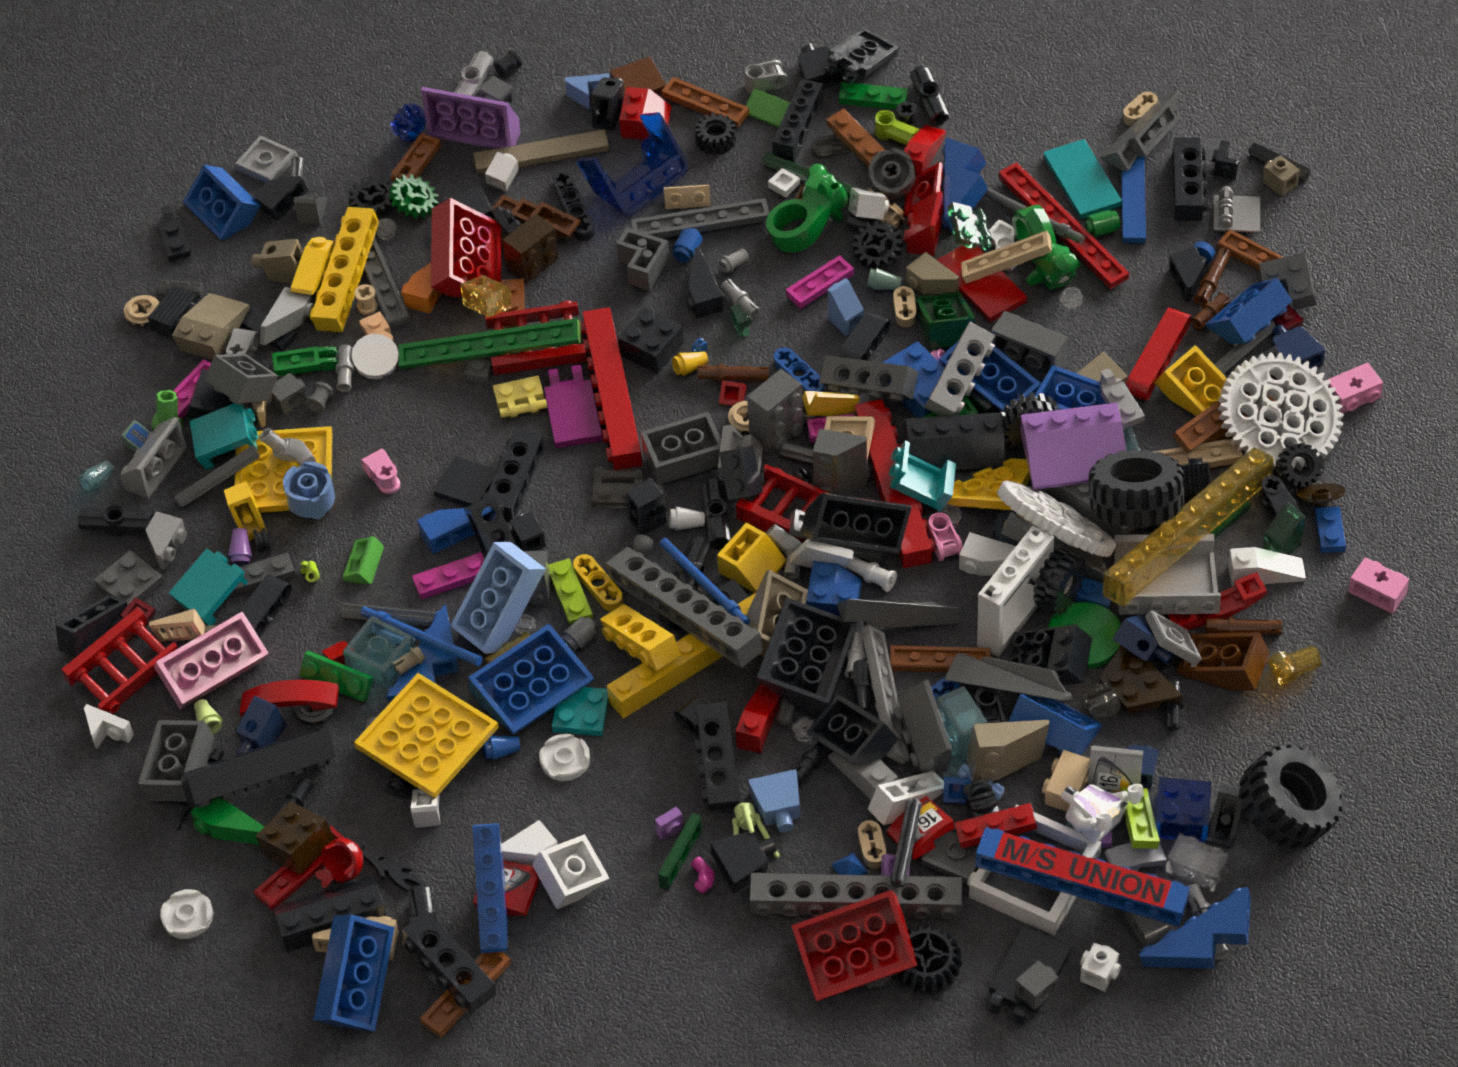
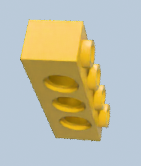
[600,604,681,671]

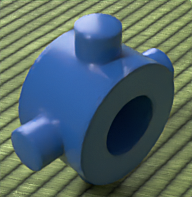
[692,338,708,352]

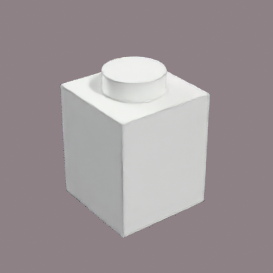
[485,152,518,192]

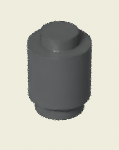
[561,617,597,653]

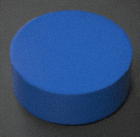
[1192,241,1215,264]

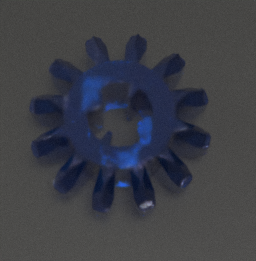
[391,102,427,142]

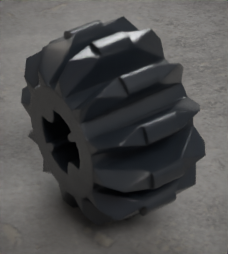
[963,780,999,818]

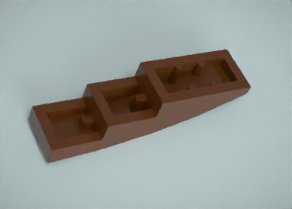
[492,195,580,238]

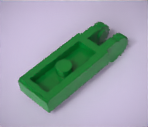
[271,346,338,376]

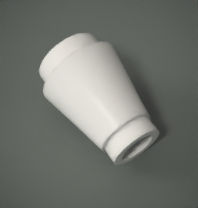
[669,507,705,531]

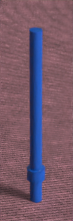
[659,538,750,626]
[360,606,482,666]

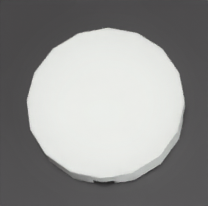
[352,334,399,379]
[539,734,590,781]
[160,889,214,939]

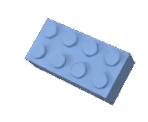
[451,542,545,653]

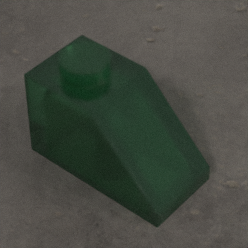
[1263,502,1306,555]

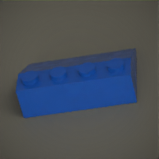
[468,624,595,735]

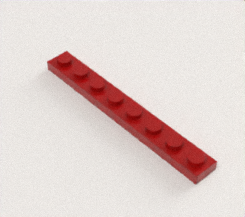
[998,162,1129,289]

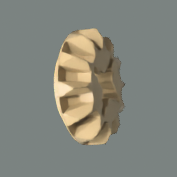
[124,295,159,327]
[728,401,749,433]

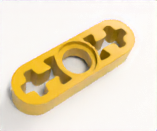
[573,554,623,611]

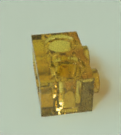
[460,275,512,317]

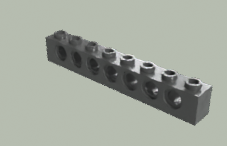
[606,547,763,668]
[750,873,962,920]

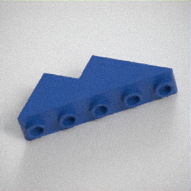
[942,138,988,234]
[386,605,459,702]
[473,823,508,953]
[1139,887,1251,969]

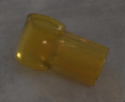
[1267,645,1322,685]

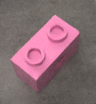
[1328,363,1383,413]
[1348,557,1409,614]

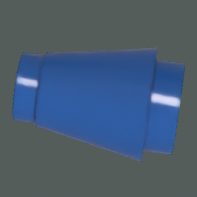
[482,736,520,761]

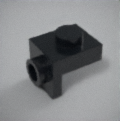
[1212,140,1239,179]

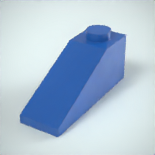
[417,507,491,554]

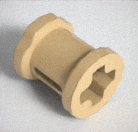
[354,284,378,315]

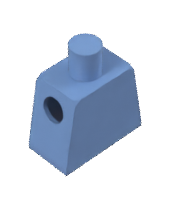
[748,769,800,833]

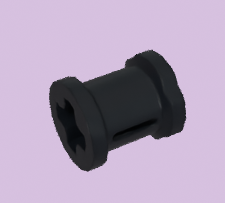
[493,50,522,78]
[896,101,917,127]

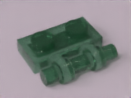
[947,202,992,250]

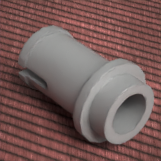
[719,248,749,273]

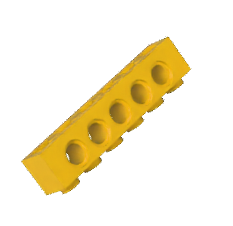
[310,207,379,332]

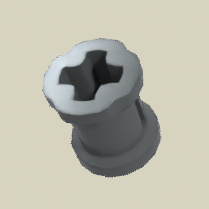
[305,381,334,413]

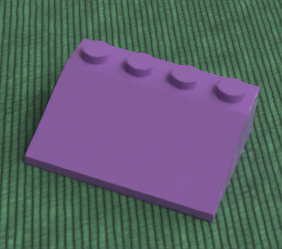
[421,87,521,149]
[1020,403,1126,490]

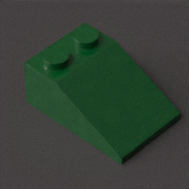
[915,291,975,350]

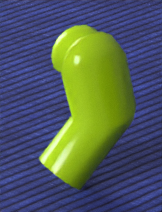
[300,560,320,582]

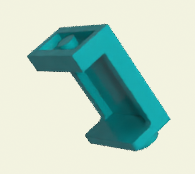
[190,403,259,470]
[889,440,956,511]
[169,548,249,626]

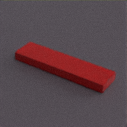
[254,826,345,911]

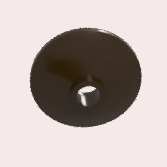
[1297,483,1346,507]

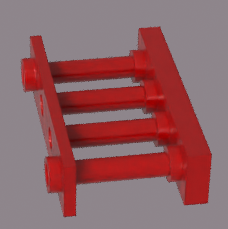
[485,301,586,375]
[736,464,831,544]
[61,607,178,714]

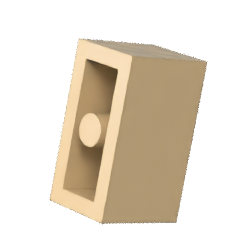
[1042,750,1090,812]

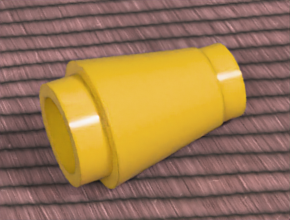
[672,351,708,376]

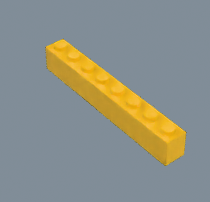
[607,593,756,719]

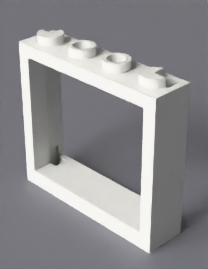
[977,526,1054,657]
[967,805,1101,936]

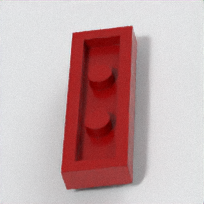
[955,803,1037,849]

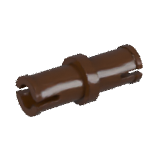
[1190,292,1231,330]

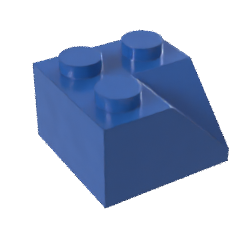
[806,561,863,617]

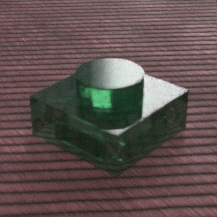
[731,304,751,338]

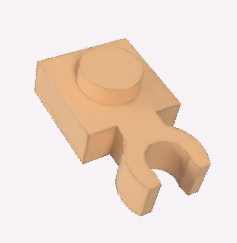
[359,312,394,342]

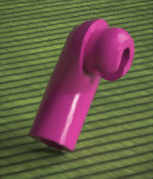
[691,856,715,893]

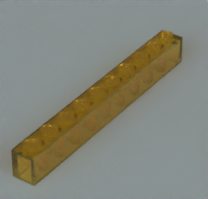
[1103,447,1274,606]

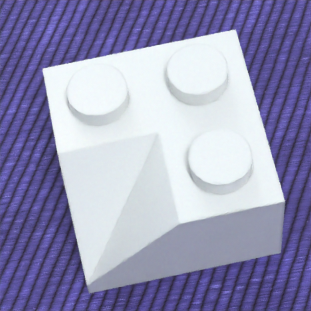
[532,834,609,909]

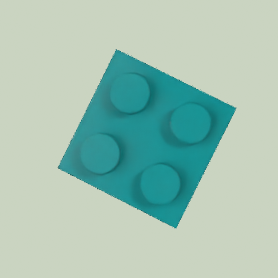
[552,687,609,736]

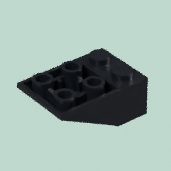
[1008,624,1093,685]

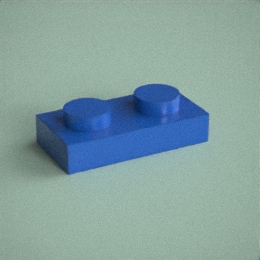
[1314,507,1346,553]

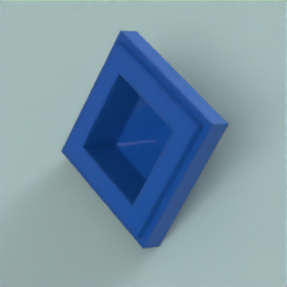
[943,777,970,804]
[832,852,868,875]

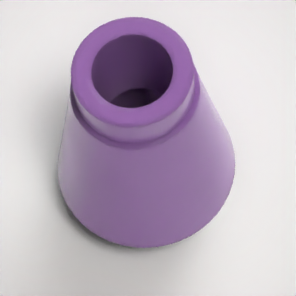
[228,528,252,566]

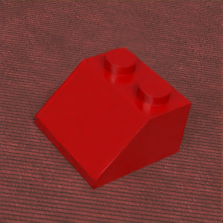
[619,87,672,141]
[904,191,943,256]

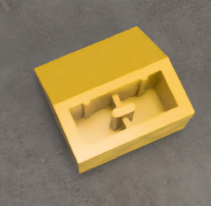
[717,523,787,593]

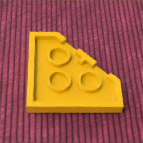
[946,458,1030,510]

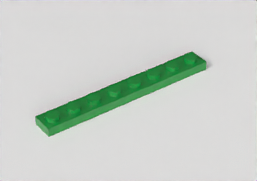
[399,318,581,369]

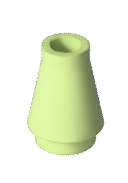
[194,699,222,735]

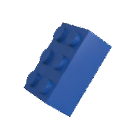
[882,341,956,418]

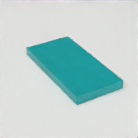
[1043,139,1122,219]

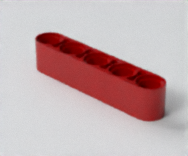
[1125,308,1192,401]

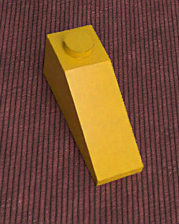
[290,237,334,295]

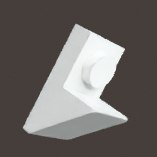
[84,704,134,749]
[411,789,440,828]

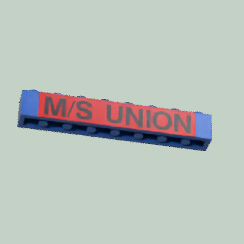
[975,827,1190,927]

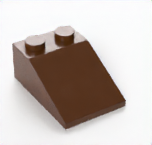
[1177,632,1270,691]

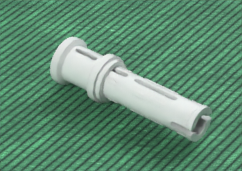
[844,556,897,592]

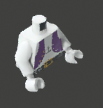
[1061,784,1144,844]

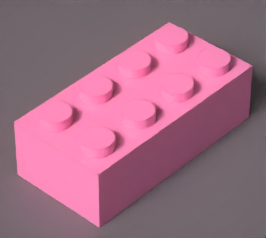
[154,612,269,710]

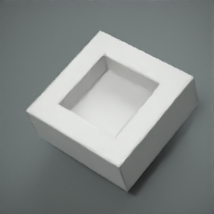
[768,168,800,197]

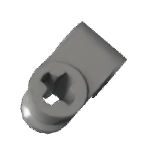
[745,60,788,93]
[226,328,259,358]

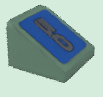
[121,420,150,452]

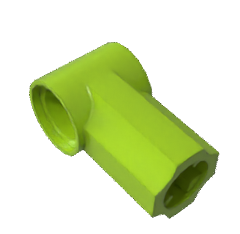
[874,110,919,145]

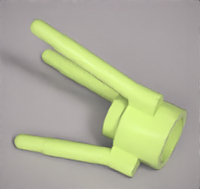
[732,802,779,858]

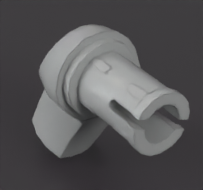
[259,428,316,466]
[766,524,802,579]

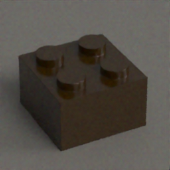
[503,214,559,284]
[256,801,335,875]

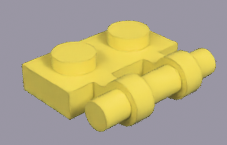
[493,375,547,418]

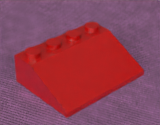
[431,198,501,303]
[792,890,917,1002]

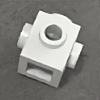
[1080,943,1121,992]

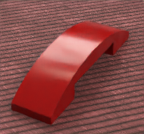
[1167,572,1267,630]
[239,680,339,717]

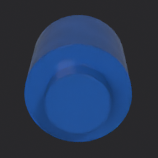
[673,228,703,263]

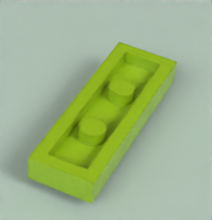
[549,558,593,626]
[1121,788,1160,849]

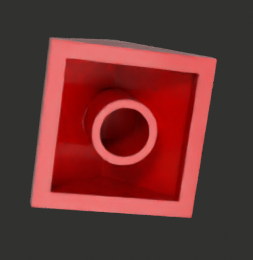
[903,162,943,218]

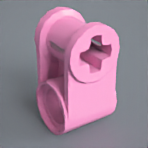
[361,448,400,494]
[928,513,963,562]

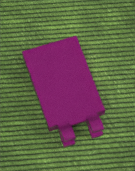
[544,365,602,448]

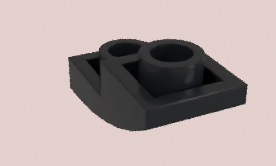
[492,206,522,233]

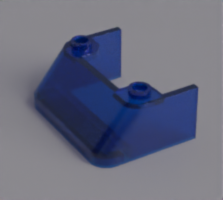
[576,112,689,214]

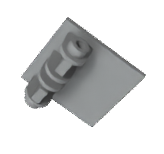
[1214,186,1260,233]

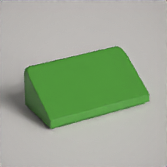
[746,89,790,128]
[342,536,384,584]

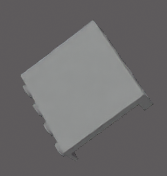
[1114,534,1221,615]

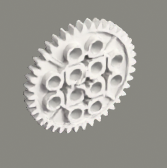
[1218,353,1344,471]
[997,480,1116,557]

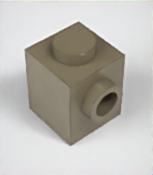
[1262,155,1300,196]

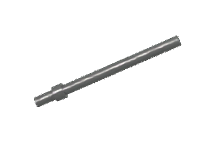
[984,187,1085,244]

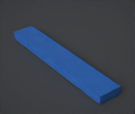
[1121,156,1146,243]

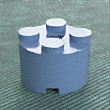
[283,462,335,519]

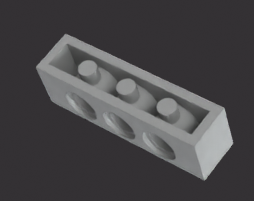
[924,322,995,416]

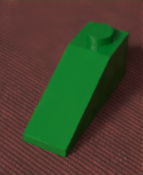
[191,796,264,845]

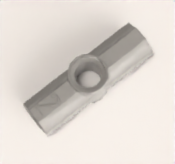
[454,51,493,96]

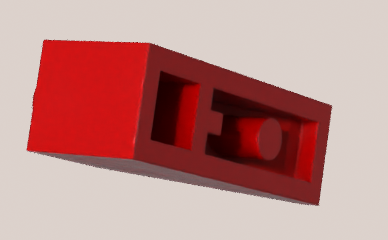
[904,125,946,176]
[736,684,782,754]

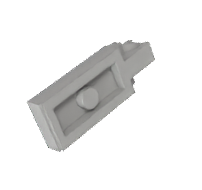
[1100,368,1145,429]

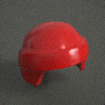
[315,838,364,889]

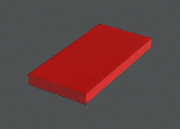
[936,240,1027,323]

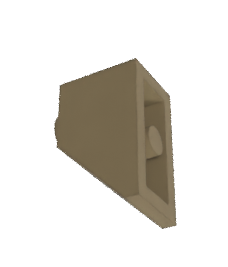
[906,252,959,295]

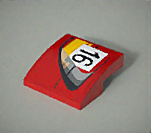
[886,796,955,860]
[473,861,540,916]

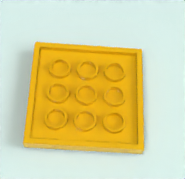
[235,426,333,513]
[354,673,498,798]

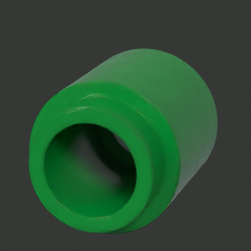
[1084,210,1120,238]

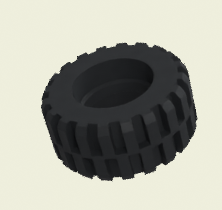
[1088,449,1184,529]
[1239,745,1343,849]

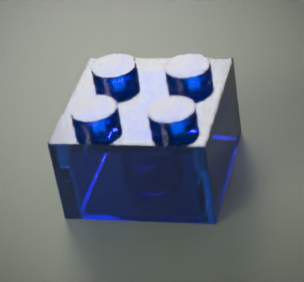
[1155,777,1211,842]

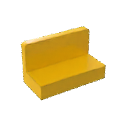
[802,391,860,416]

